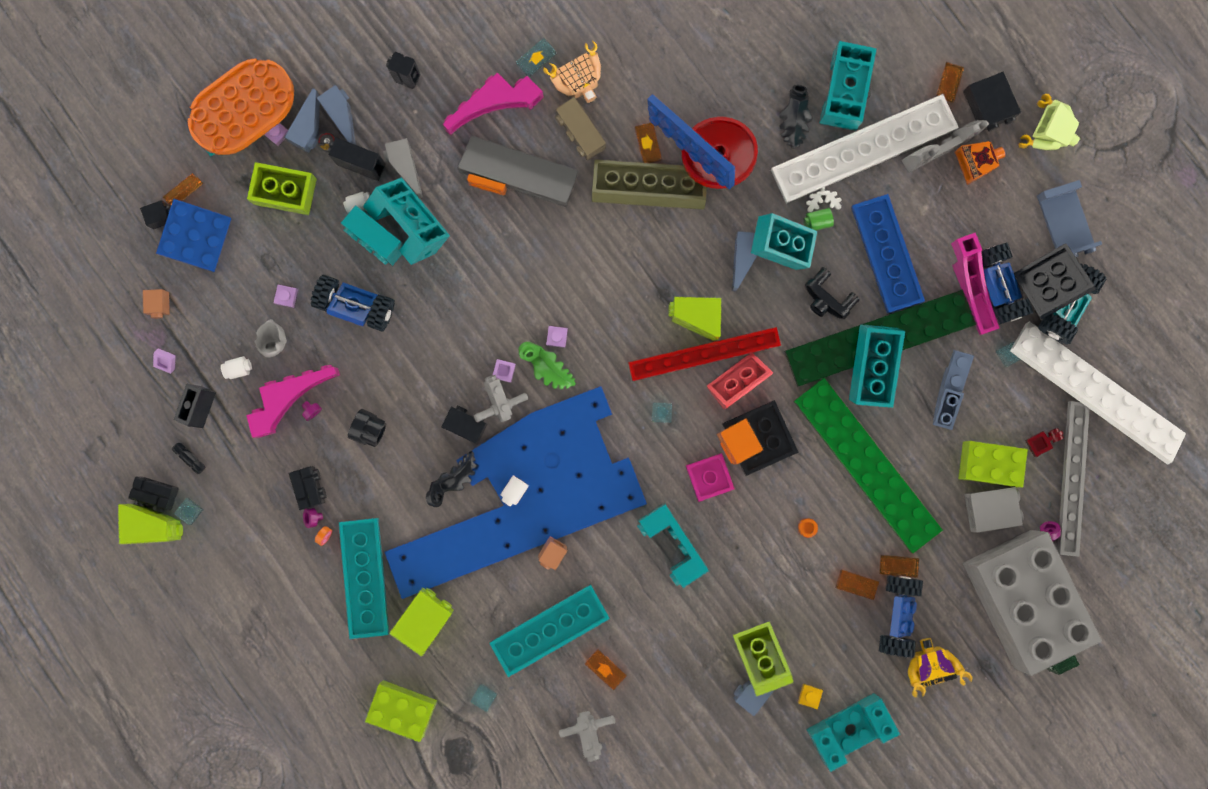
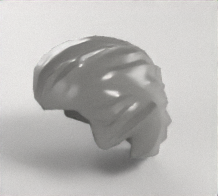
[254,319,287,358]

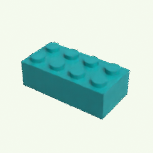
[849,324,905,408]

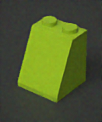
[668,297,721,341]
[118,504,183,544]
[389,587,454,657]

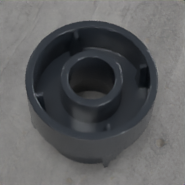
[348,408,387,447]

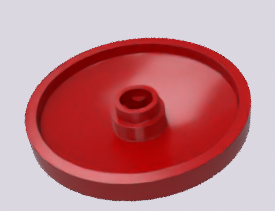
[682,117,758,189]

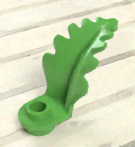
[518,342,576,389]

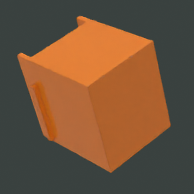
[716,419,763,465]

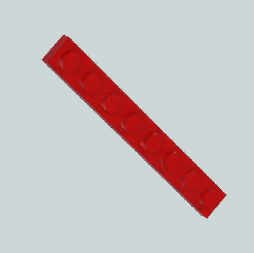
[628,327,781,382]

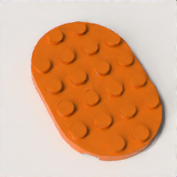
[188,59,294,155]

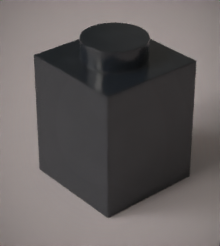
[140,200,171,230]

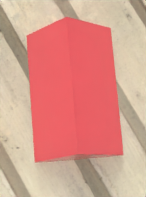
[707,353,773,410]

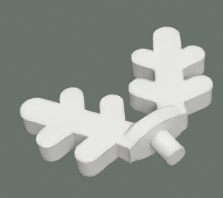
[806,187,842,212]

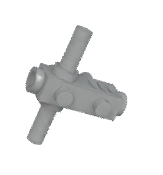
[474,375,528,422]
[559,711,615,762]

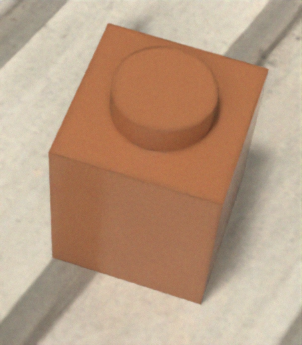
[143,289,170,319]
[538,536,567,570]

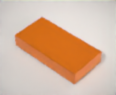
[467,174,507,196]

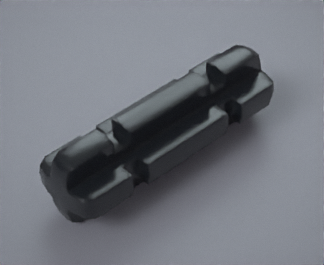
[172,443,206,474]

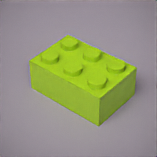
[247,162,317,215]
[958,441,1028,488]
[733,621,794,697]
[365,680,437,742]

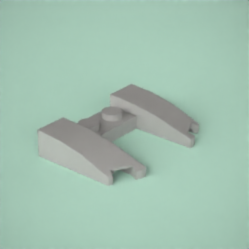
[901,120,989,173]

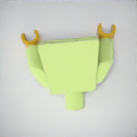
[1018,94,1080,150]

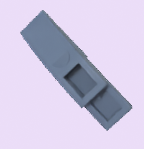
[933,350,974,430]

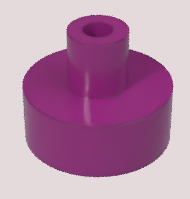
[301,401,322,421]
[303,508,323,528]
[1040,521,1061,541]

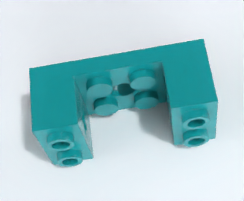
[819,41,877,131]
[363,178,450,265]
[637,503,709,588]
[806,693,900,772]

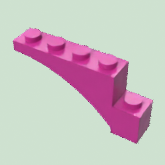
[443,73,544,135]
[951,232,999,336]
[246,365,340,438]

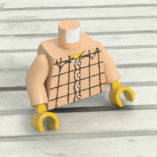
[543,41,601,103]

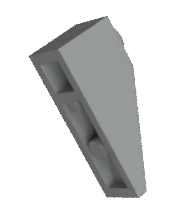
[383,138,423,198]

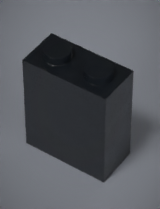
[963,71,1021,132]
[328,137,386,181]

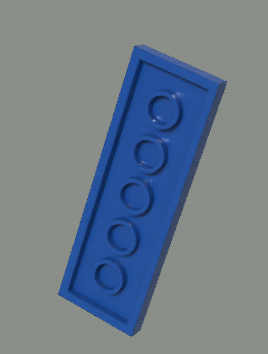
[647,94,735,190]
[851,194,925,314]

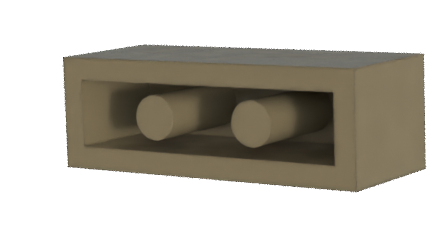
[555,97,606,161]

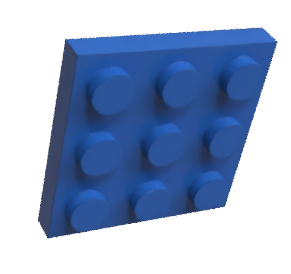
[156,199,232,272]

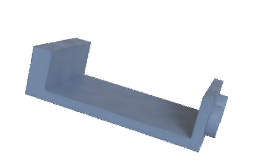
[1037,180,1102,257]

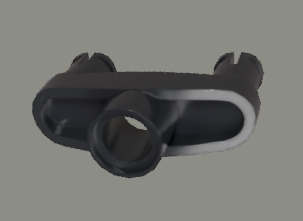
[805,267,860,320]

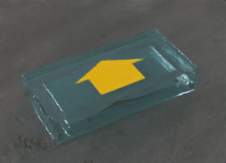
[516,38,556,77]

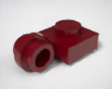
[1025,428,1064,457]

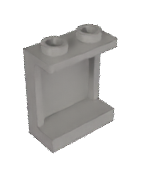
[964,487,1024,532]

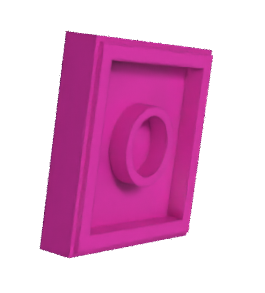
[686,453,734,502]

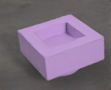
[264,123,288,146]
[274,285,298,308]
[546,326,568,348]
[153,349,175,374]
[493,359,516,383]

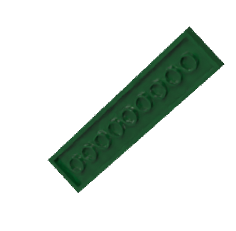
[784,289,976,387]

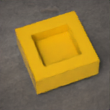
[798,684,823,710]

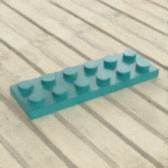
[339,518,389,639]
[489,584,610,677]

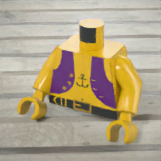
[907,638,972,697]

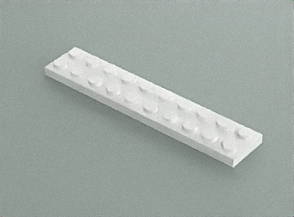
[771,94,959,204]
[1010,321,1186,465]

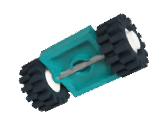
[1038,263,1107,345]

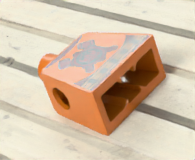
[955,141,1005,185]

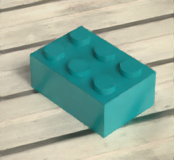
[341,205,403,266]
[751,213,817,270]

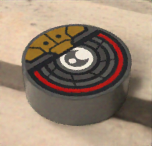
[317,132,336,152]

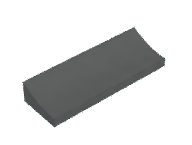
[458,136,578,208]

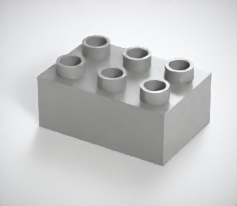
[962,530,1102,676]

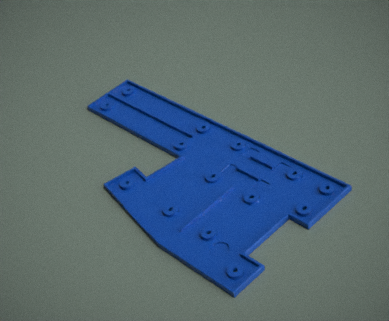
[384,386,647,599]

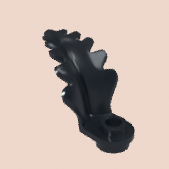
[779,85,812,149]
[426,451,476,507]

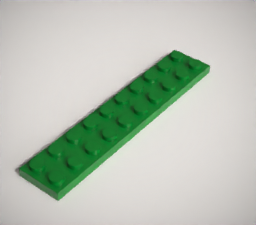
[793,378,943,554]

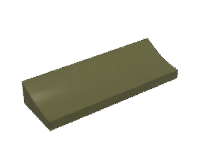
[592,160,707,210]

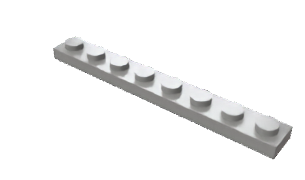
[1057,401,1090,557]

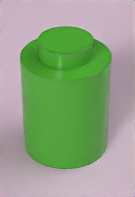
[803,208,834,231]

